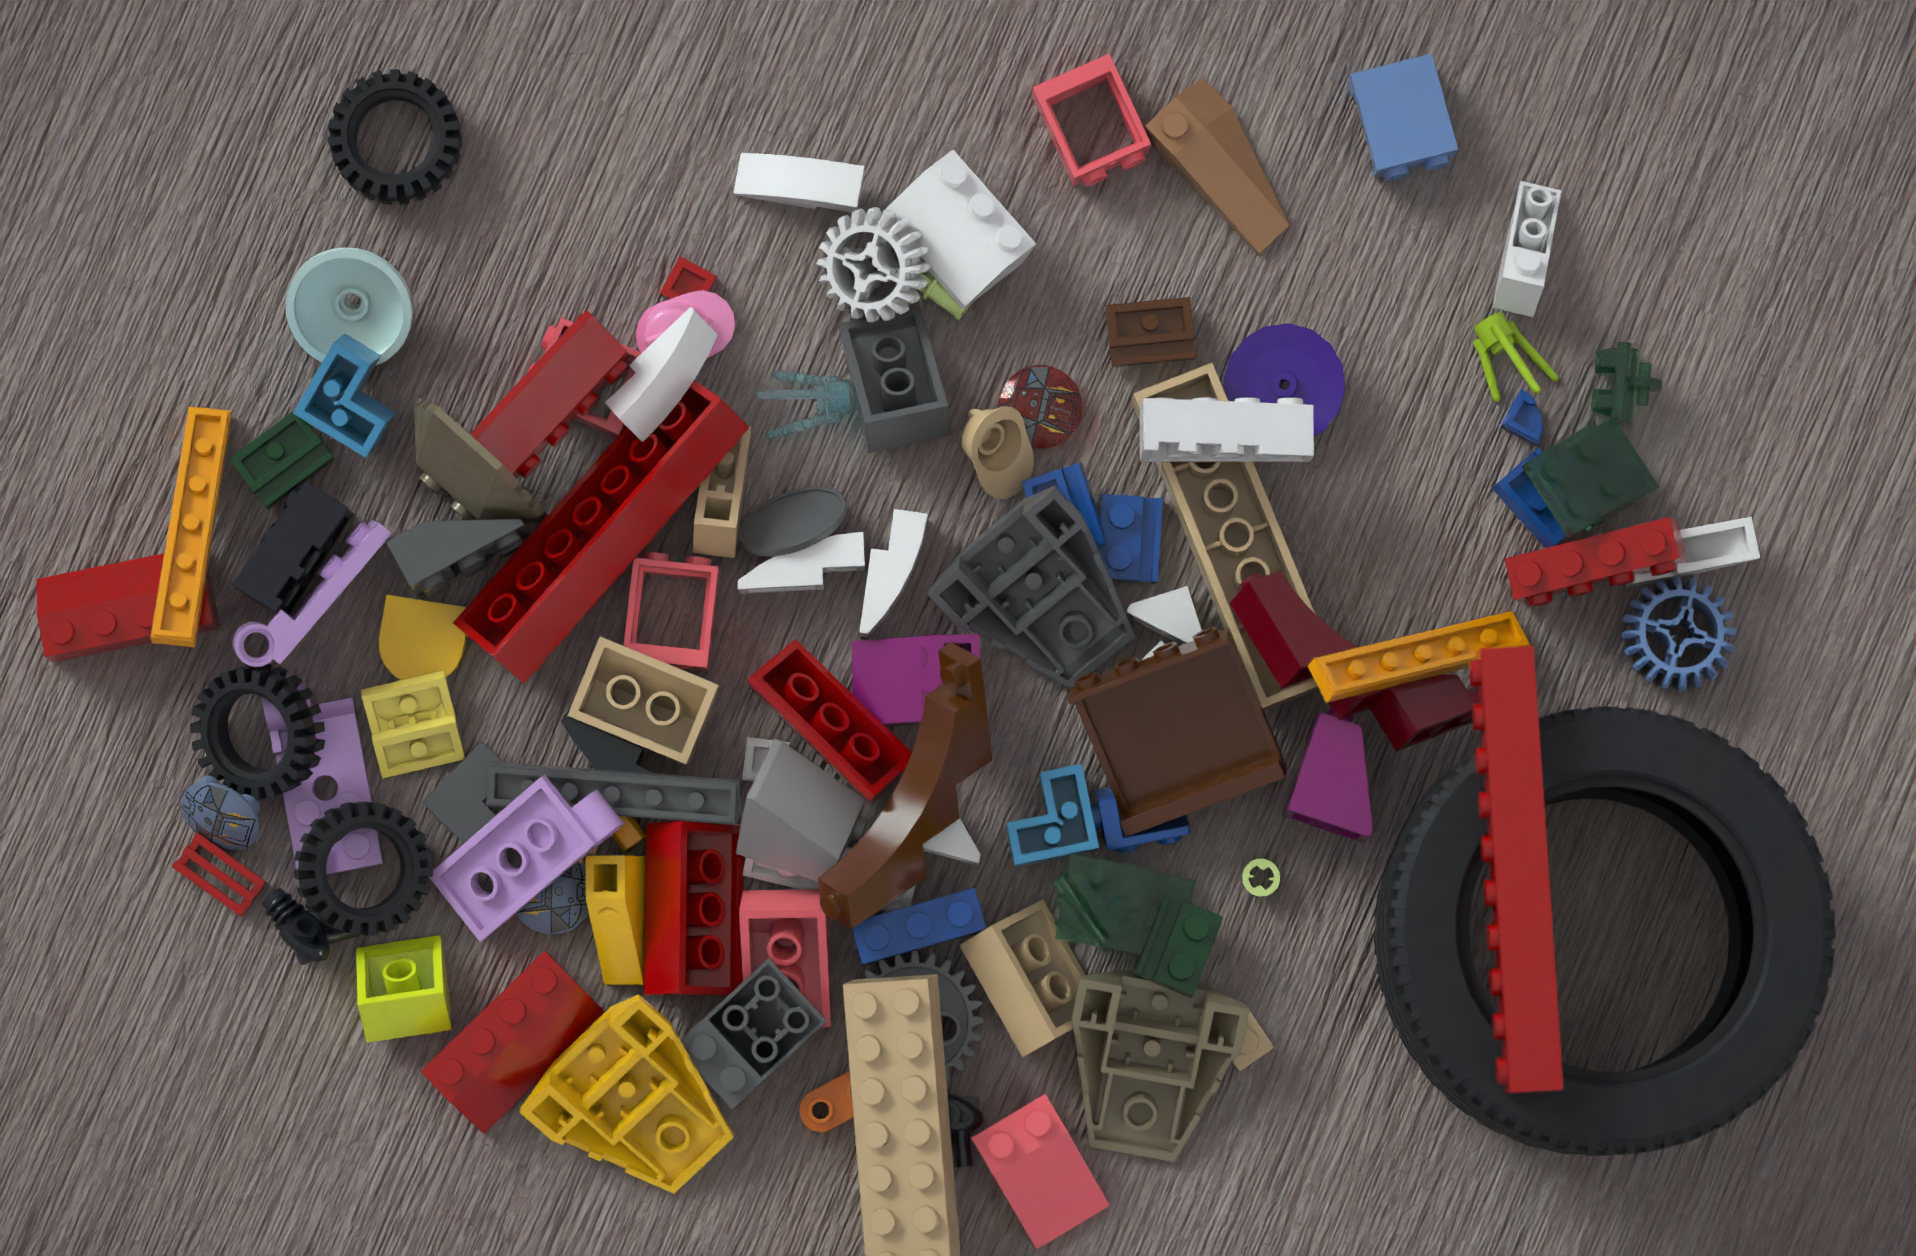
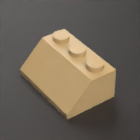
[567,636,719,764]
[959,900,1086,1058]

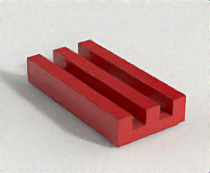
[172,832,268,917]

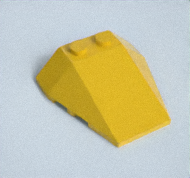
[519,995,734,1194]

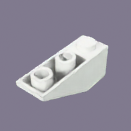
[1492,181,1561,317]

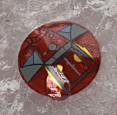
[998,365,1082,449]

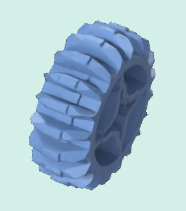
[1620,576,1737,691]

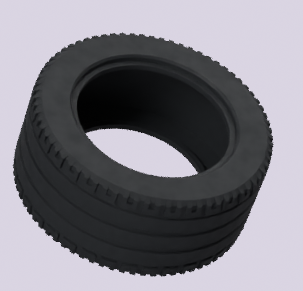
[1374,706,1836,1156]

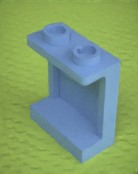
[1347,53,1458,181]

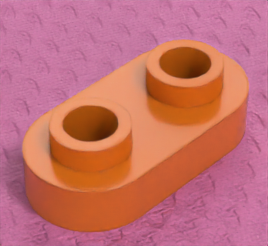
[799,1071,854,1132]

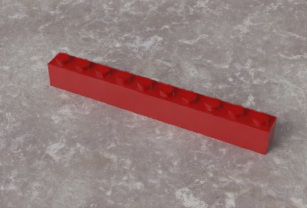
[1469,646,1563,1093]

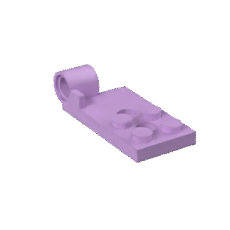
[233,520,392,667]
[262,683,384,880]
[428,775,624,942]

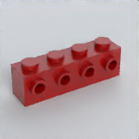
[1504,517,1687,607]

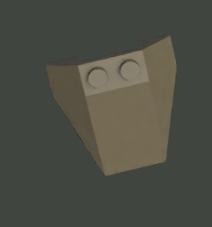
[414,398,548,523]
[1072,970,1250,1162]

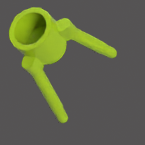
[1472,312,1559,402]

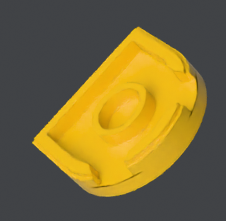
[379,595,467,680]

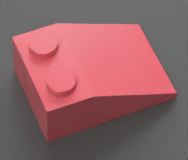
[739,889,831,1027]
[971,1094,1110,1250]

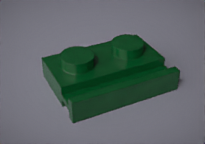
[229,411,335,510]
[1134,894,1223,998]

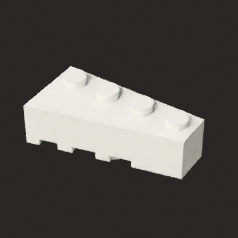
[1140,398,1314,462]

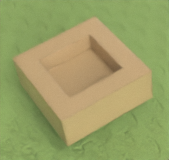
[1232,1012,1275,1072]

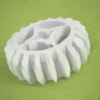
[816,207,931,322]

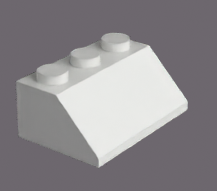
[881,150,1036,309]

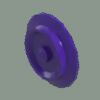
[1223,323,1346,437]

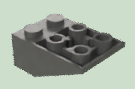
[386,519,530,598]
[681,958,827,1110]

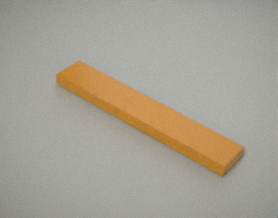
[151,406,232,647]
[1307,611,1531,703]

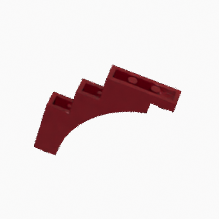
[1229,571,1479,752]

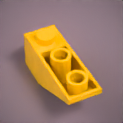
[586,855,646,985]

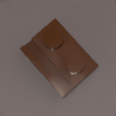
[1105,297,1196,368]

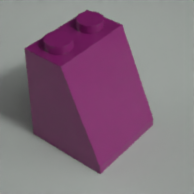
[1282,708,1373,843]

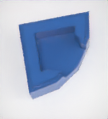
[1500,388,1544,447]

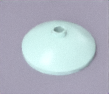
[286,247,413,366]

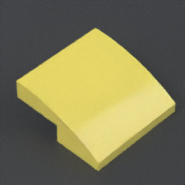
[361,670,465,779]

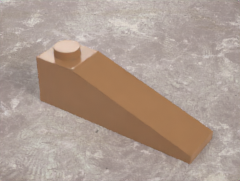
[1144,78,1290,255]

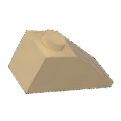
[693,426,751,558]

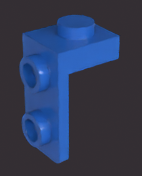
[1090,787,1191,853]

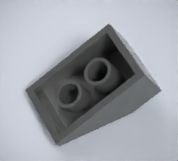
[838,307,951,453]

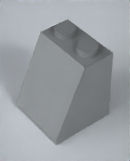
[736,739,868,882]

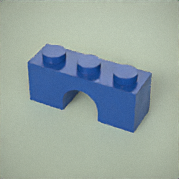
[852,888,986,966]

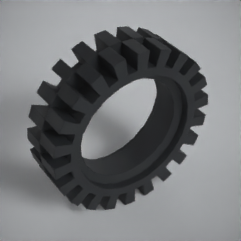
[328,69,462,205]
[190,664,325,801]
[294,801,433,936]

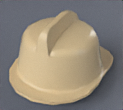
[961,406,1034,499]

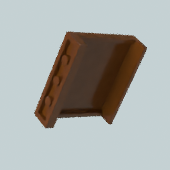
[1067,627,1287,837]

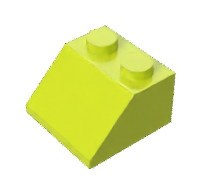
[356,935,452,1043]

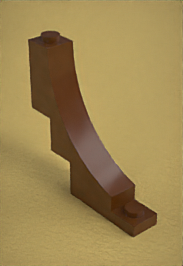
[818,642,992,929]

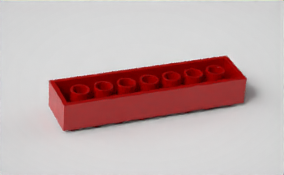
[453,380,749,684]

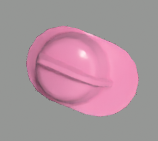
[635,290,735,358]

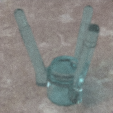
[756,371,851,439]

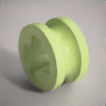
[1242,859,1280,897]

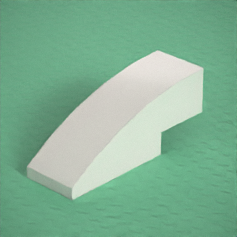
[733,153,865,213]
[605,307,718,442]
[859,509,928,638]
[1626,517,1760,588]
[738,532,865,594]

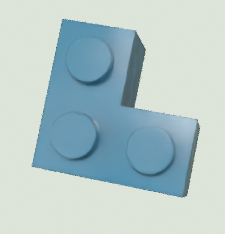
[293,333,397,458]
[1005,764,1099,868]

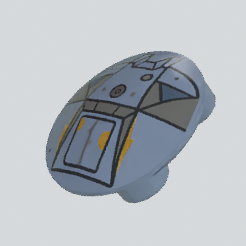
[181,776,260,850]
[516,862,589,935]

